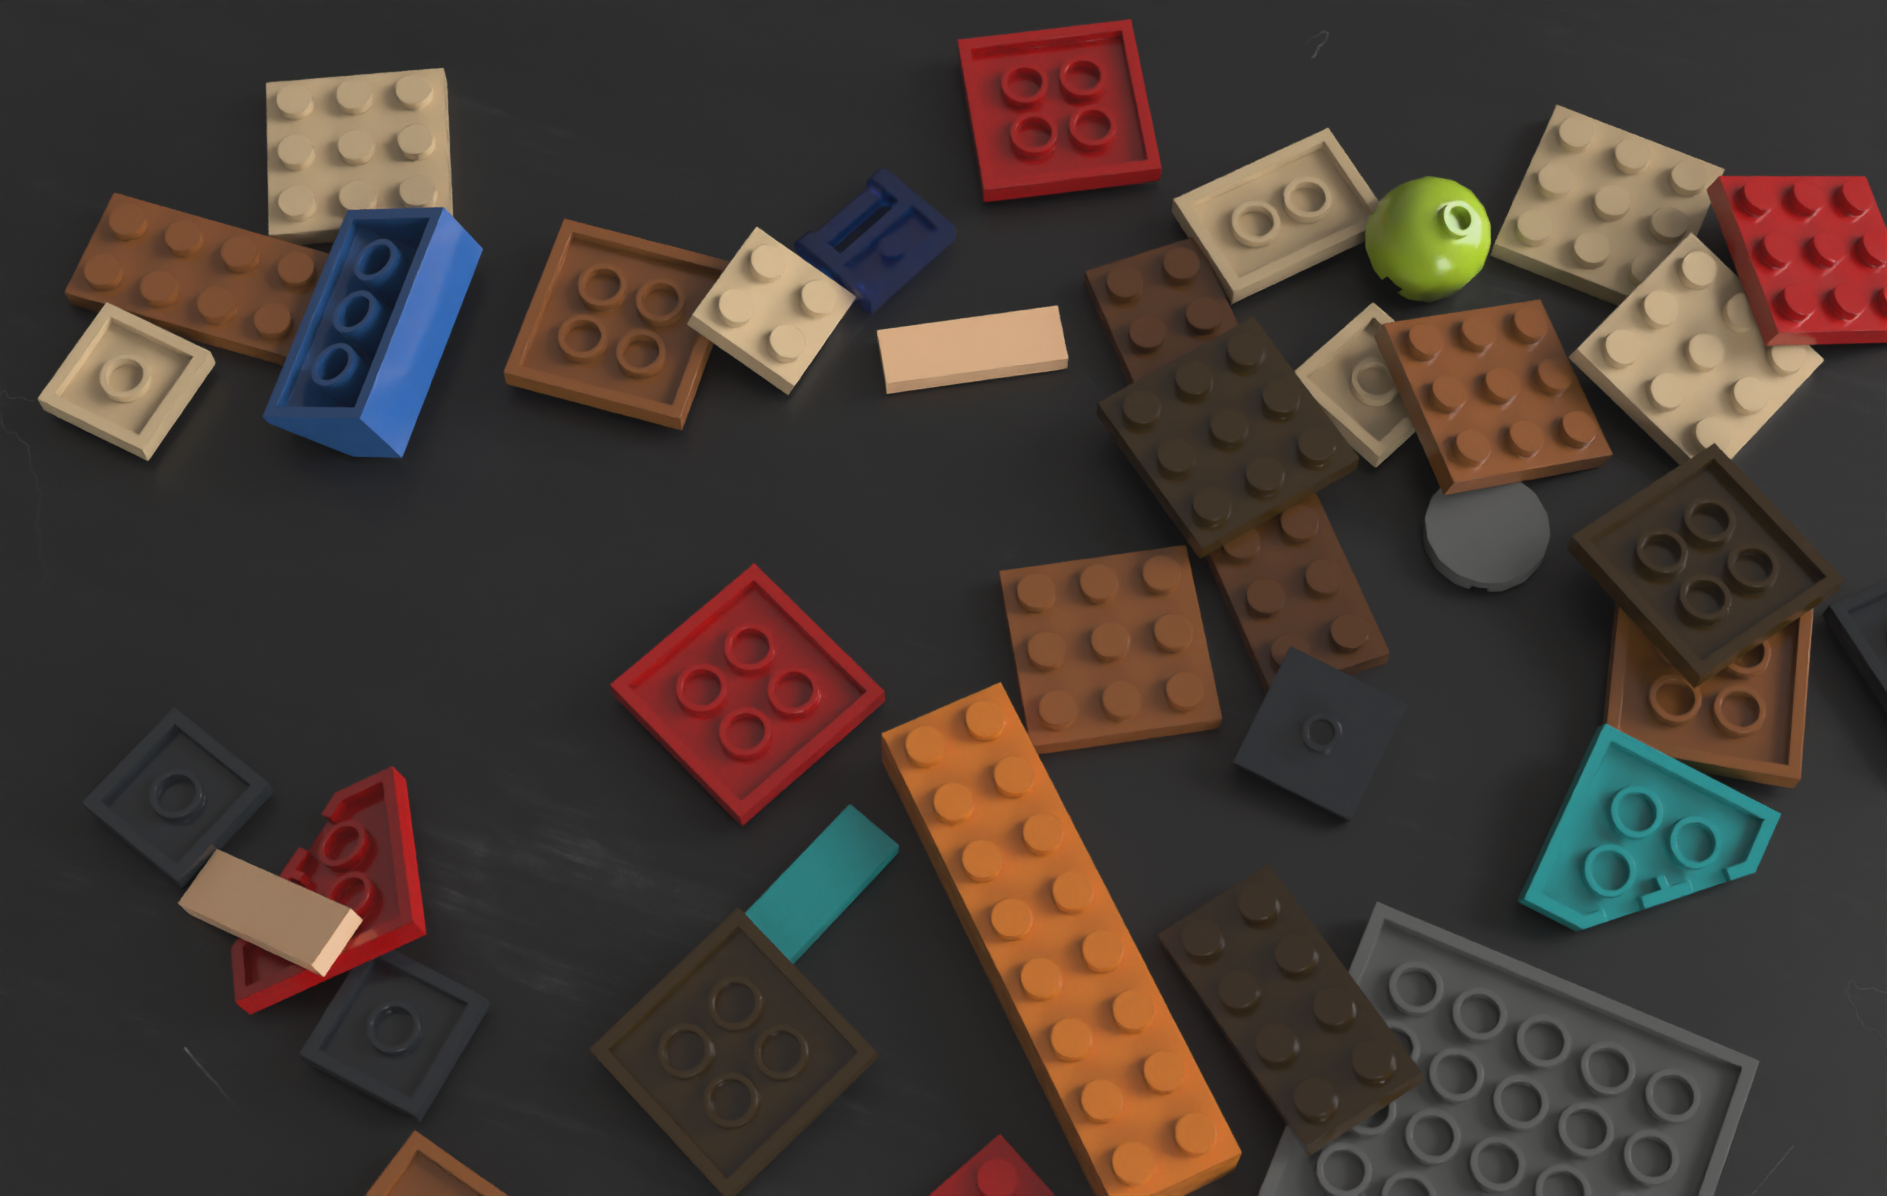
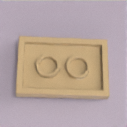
[1172,128,1379,304]

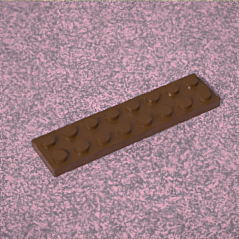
[1084,237,1390,695]

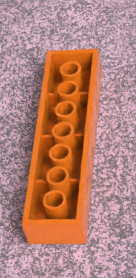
[881,682,1242,1196]

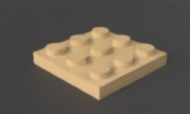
[266,68,453,245]
[1490,105,1725,306]
[1569,232,1824,465]

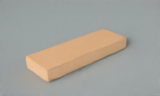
[877,305,1068,394]
[178,849,363,977]

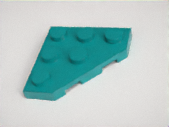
[1517,724,1781,932]

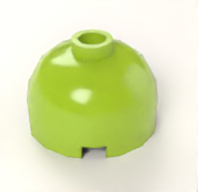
[1365,176,1491,302]

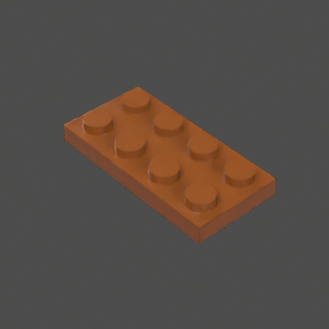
[64,193,329,366]

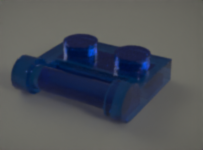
[794,168,956,314]

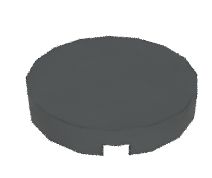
[1422,482,1550,592]

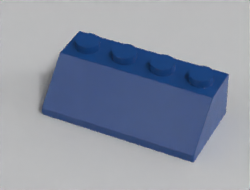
[263,207,483,458]

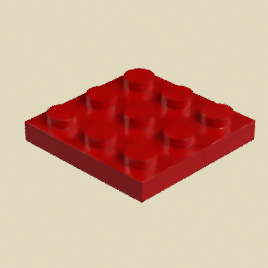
[957,19,1162,202]
[1706,176,1887,346]
[610,563,885,826]

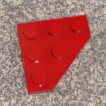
[231,766,427,1015]

